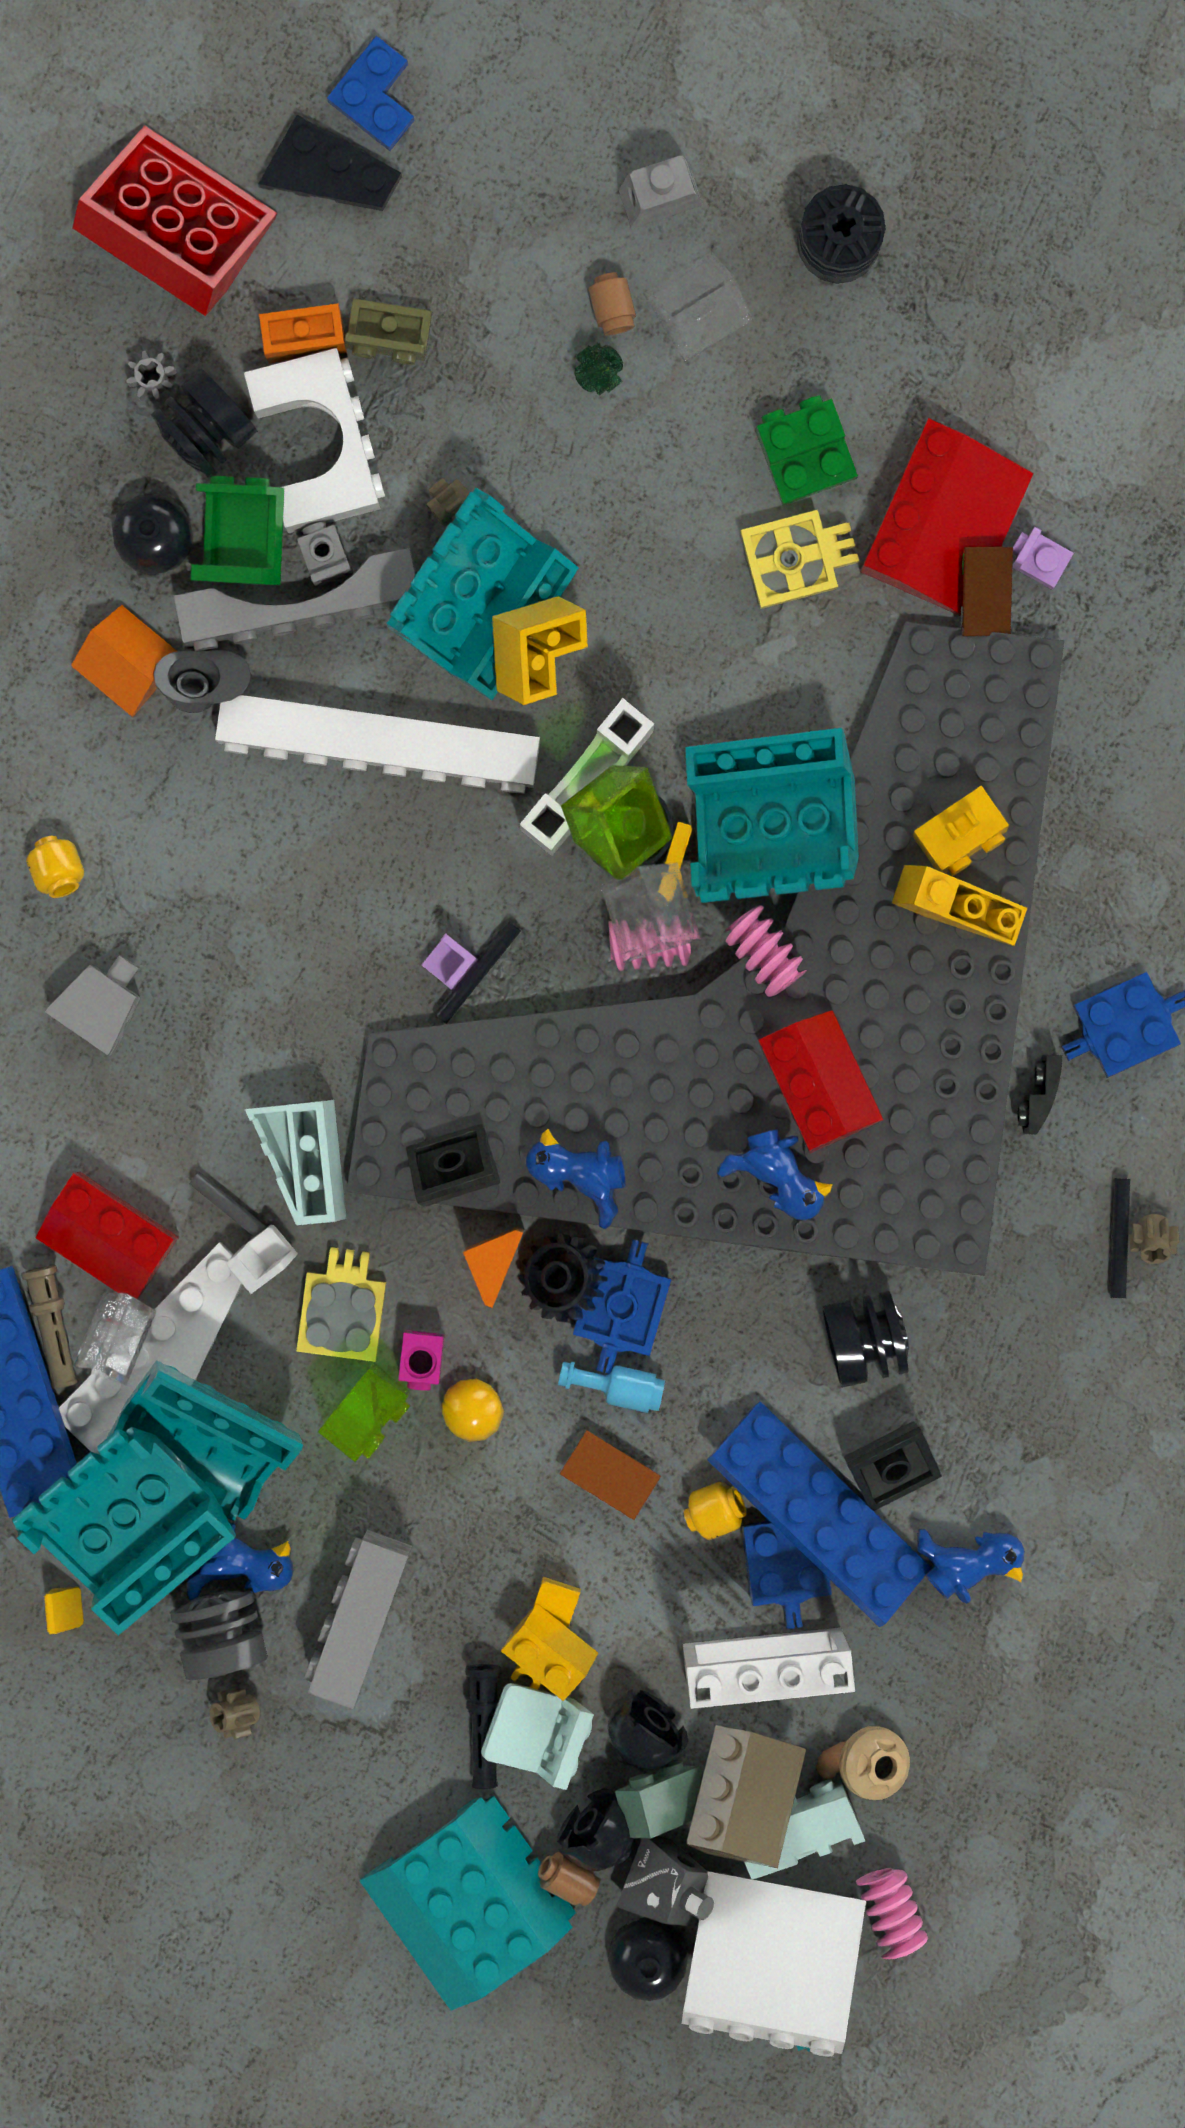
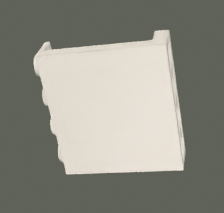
[682,1871,866,2057]

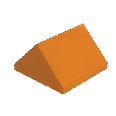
[71,605,178,717]
[463,1226,525,1308]

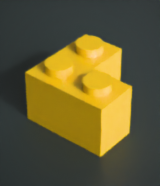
[492,596,588,705]

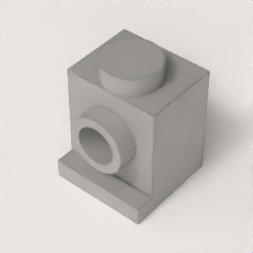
[297,521,353,588]

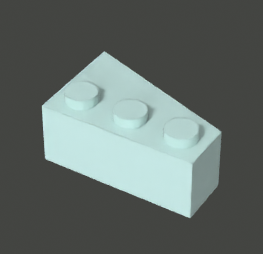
[245,1100,346,1225]
[744,1780,865,1880]

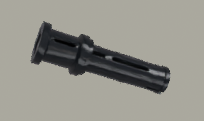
[465,1664,501,1789]

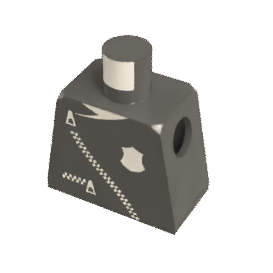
[617,1837,714,1926]

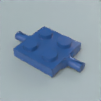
[1061,972,1185,1078]
[573,1239,671,1374]
[741,1519,832,1629]

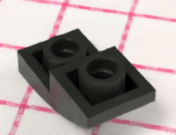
[1017,1055,1063,1135]

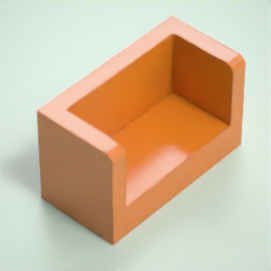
[259,303,347,363]

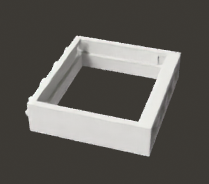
[683,1627,855,1709]

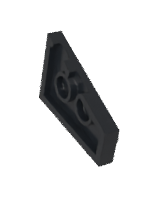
[258,115,402,211]

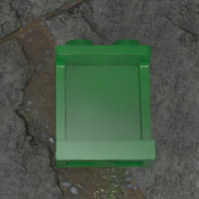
[191,476,284,585]

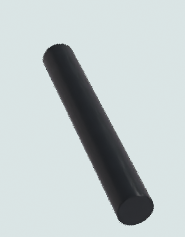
[434,922,521,1024]
[1110,1178,1131,1298]

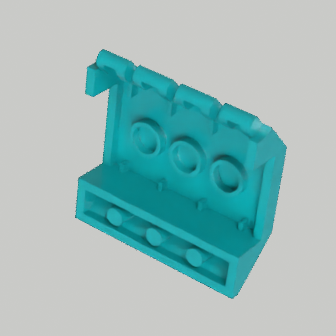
[386,487,579,700]
[685,728,859,903]
[107,1360,303,1521]
[12,1427,236,1636]
[359,1795,576,2011]

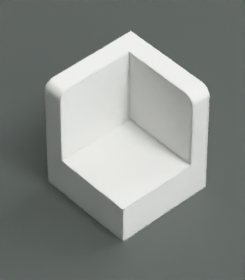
[225,1225,298,1294]

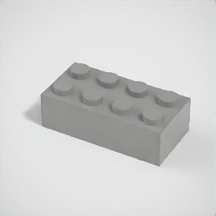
[304,1530,412,1709]

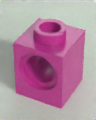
[398,1330,445,1391]

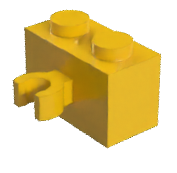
[913,785,1009,876]
[501,1603,599,1701]

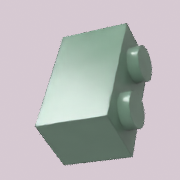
[615,1761,703,1839]

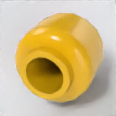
[26,836,84,898]
[684,1482,746,1540]

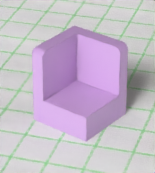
[422,933,478,990]

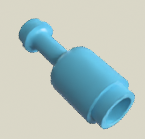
[558,1361,665,1413]

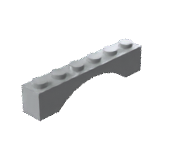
[174,548,416,651]

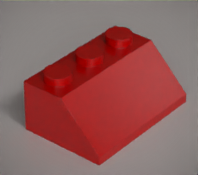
[758,1010,883,1154]
[35,1172,179,1304]

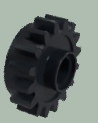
[519,1234,608,1322]

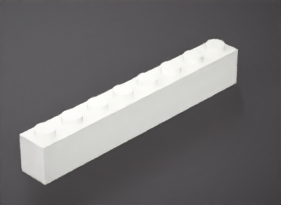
[215,695,540,794]

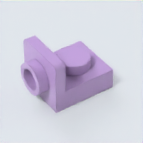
[1013,527,1074,590]

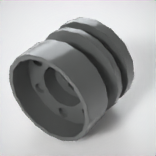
[170,1590,268,1680]

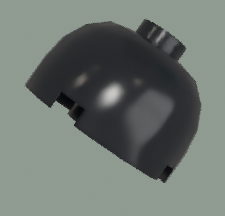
[112,494,193,575]
[607,1689,689,1770]
[557,1788,634,1871]
[608,1917,688,2001]

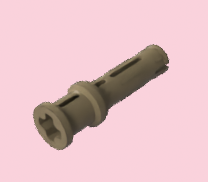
[21,1265,78,1389]

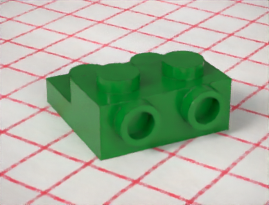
[755,395,858,506]

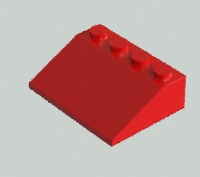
[72,125,277,316]
[860,418,1034,616]

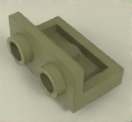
[344,298,432,365]

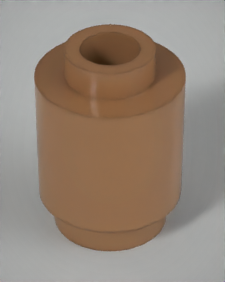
[588,272,636,336]
[538,1852,600,1906]

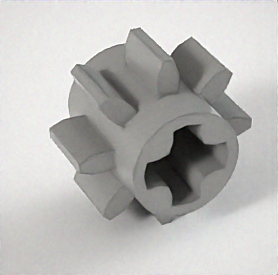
[126,351,177,402]

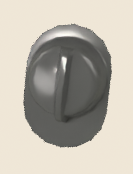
[153,650,251,713]

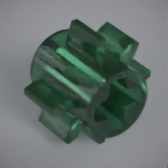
[574,342,623,395]

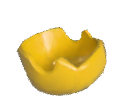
[441,1378,504,1442]

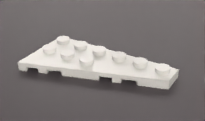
[59,1242,242,1454]

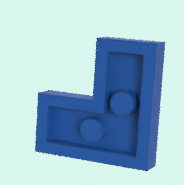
[327,36,415,151]

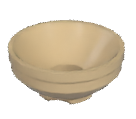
[839,1726,910,1800]

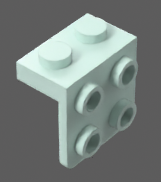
[481,1683,594,1790]

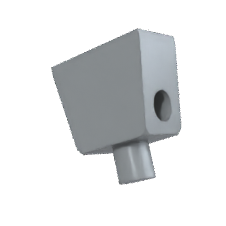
[619,156,703,229]
[45,955,140,1055]

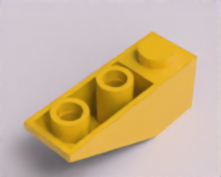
[892,865,1027,946]

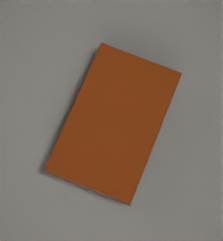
[560,1430,661,1520]

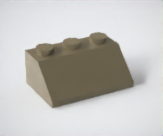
[686,1725,806,1869]

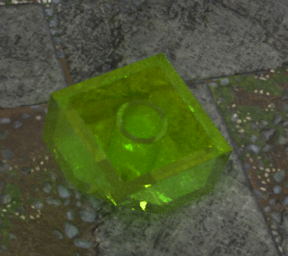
[561,765,672,880]
[318,1363,411,1462]

